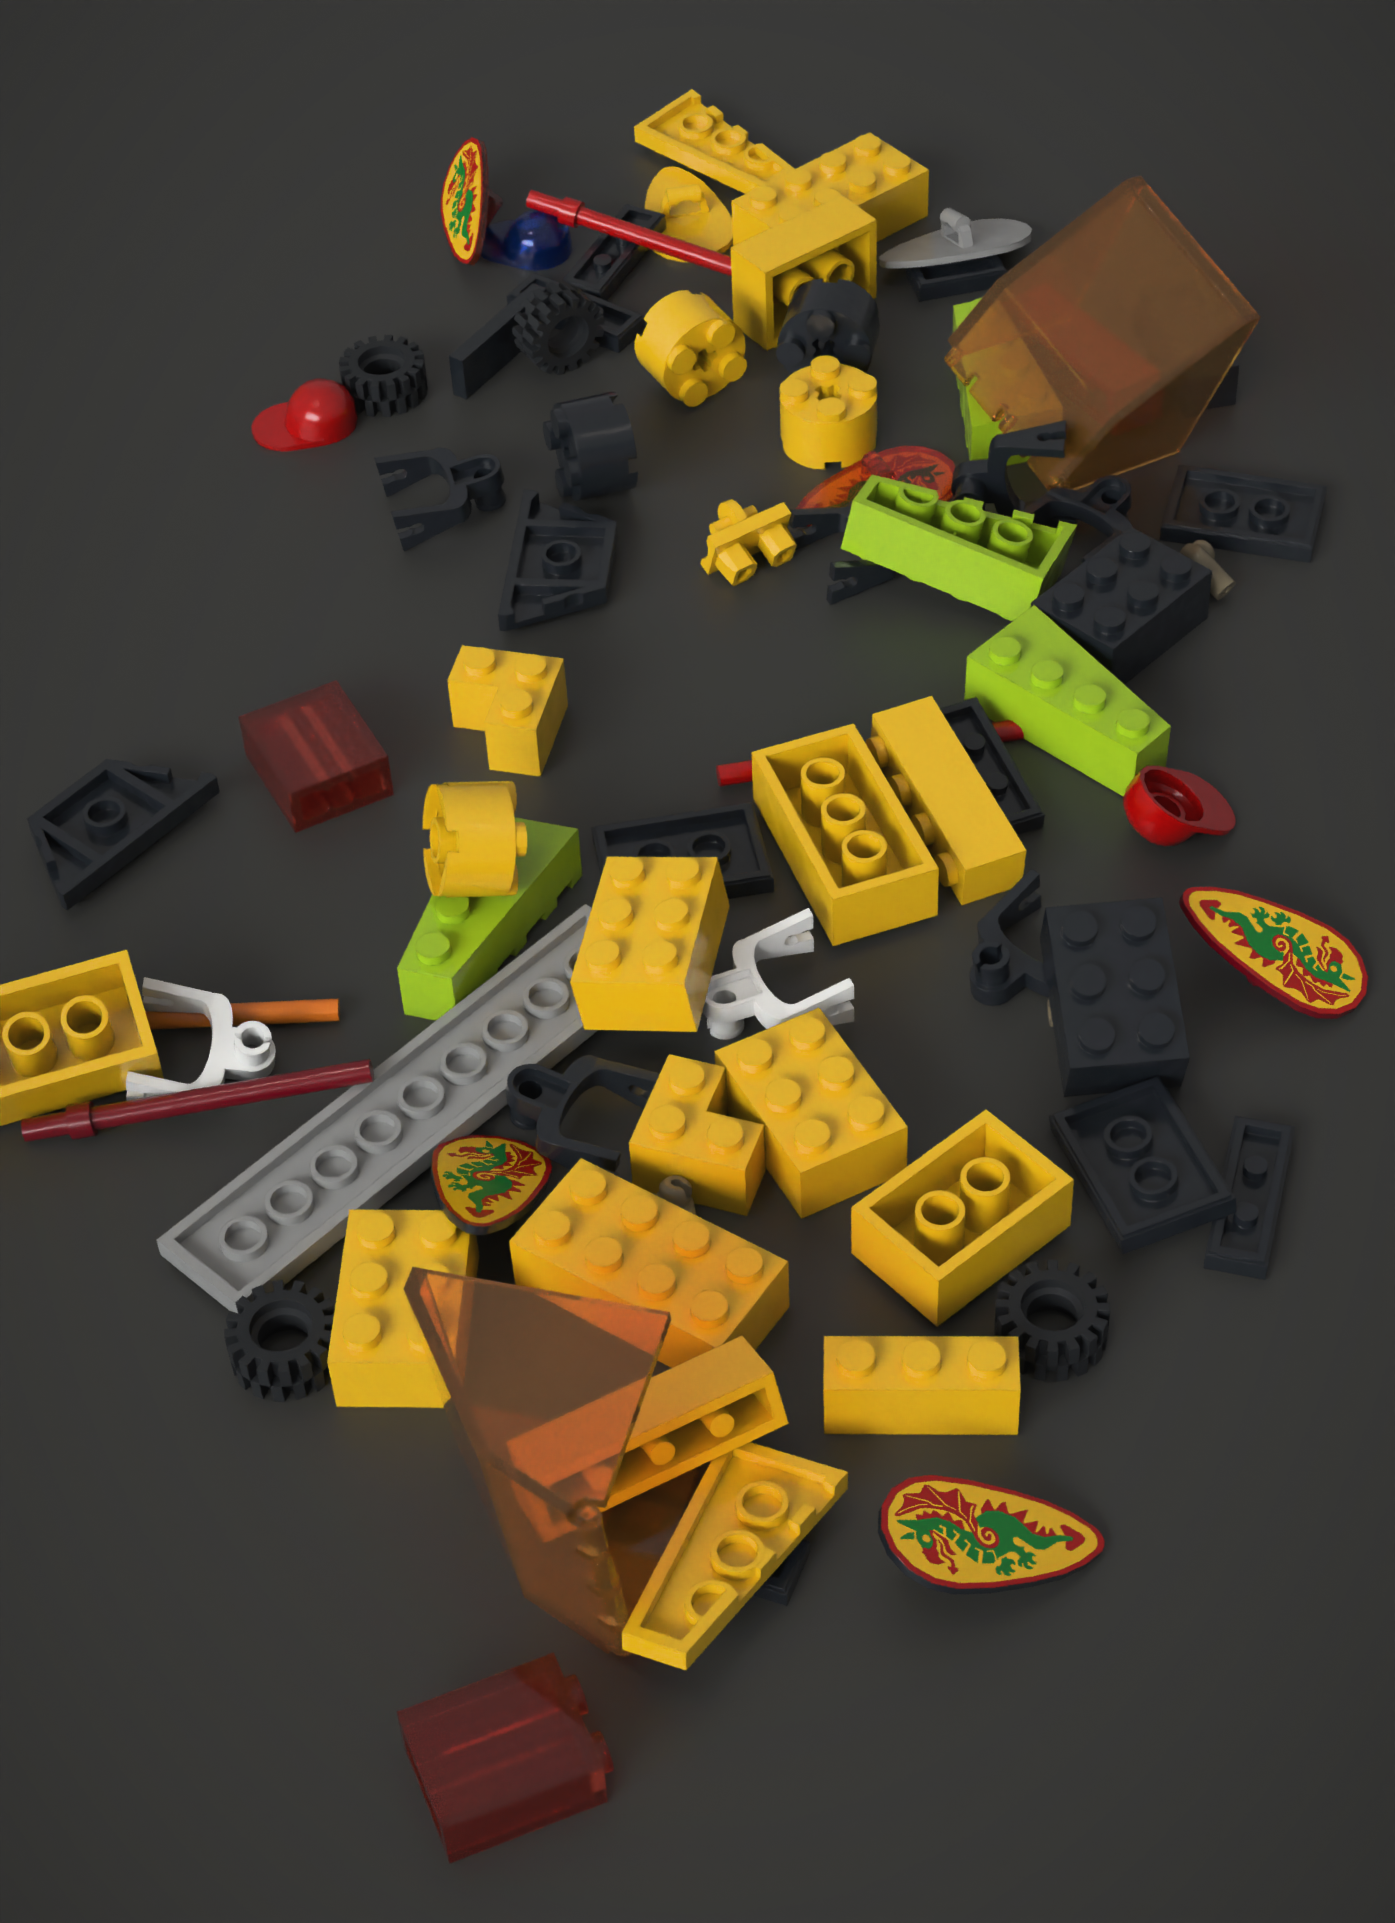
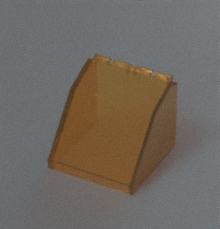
[944,175,1261,490]
[404,1267,702,1656]

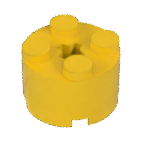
[635,290,747,407]
[779,355,877,469]
[423,781,527,898]

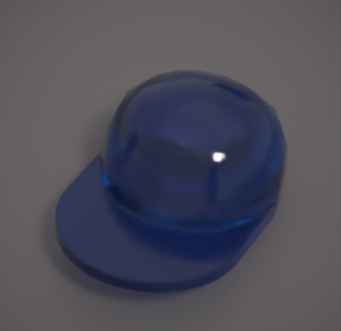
[476,209,572,271]

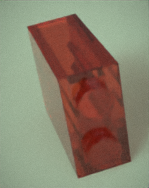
[238,680,394,833]
[396,1652,614,1864]

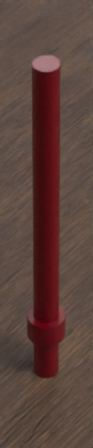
[21,1059,374,1142]

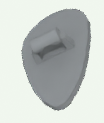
[879,208,1032,268]

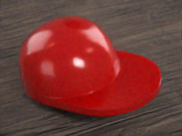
[252,378,357,451]
[1123,766,1236,846]

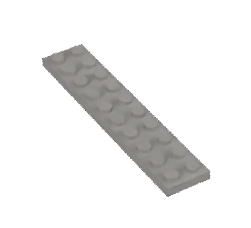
[156,904,598,1313]

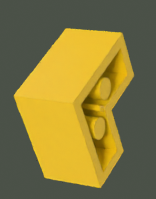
[447,645,568,777]
[629,1054,766,1216]

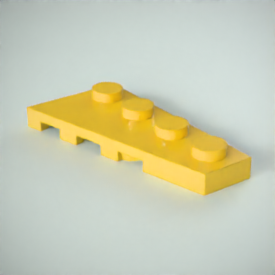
[634,89,795,194]
[622,1442,848,1670]

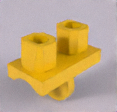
[700,499,797,586]

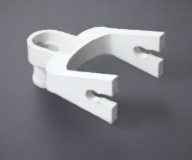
[703,908,854,1040]
[126,977,276,1101]

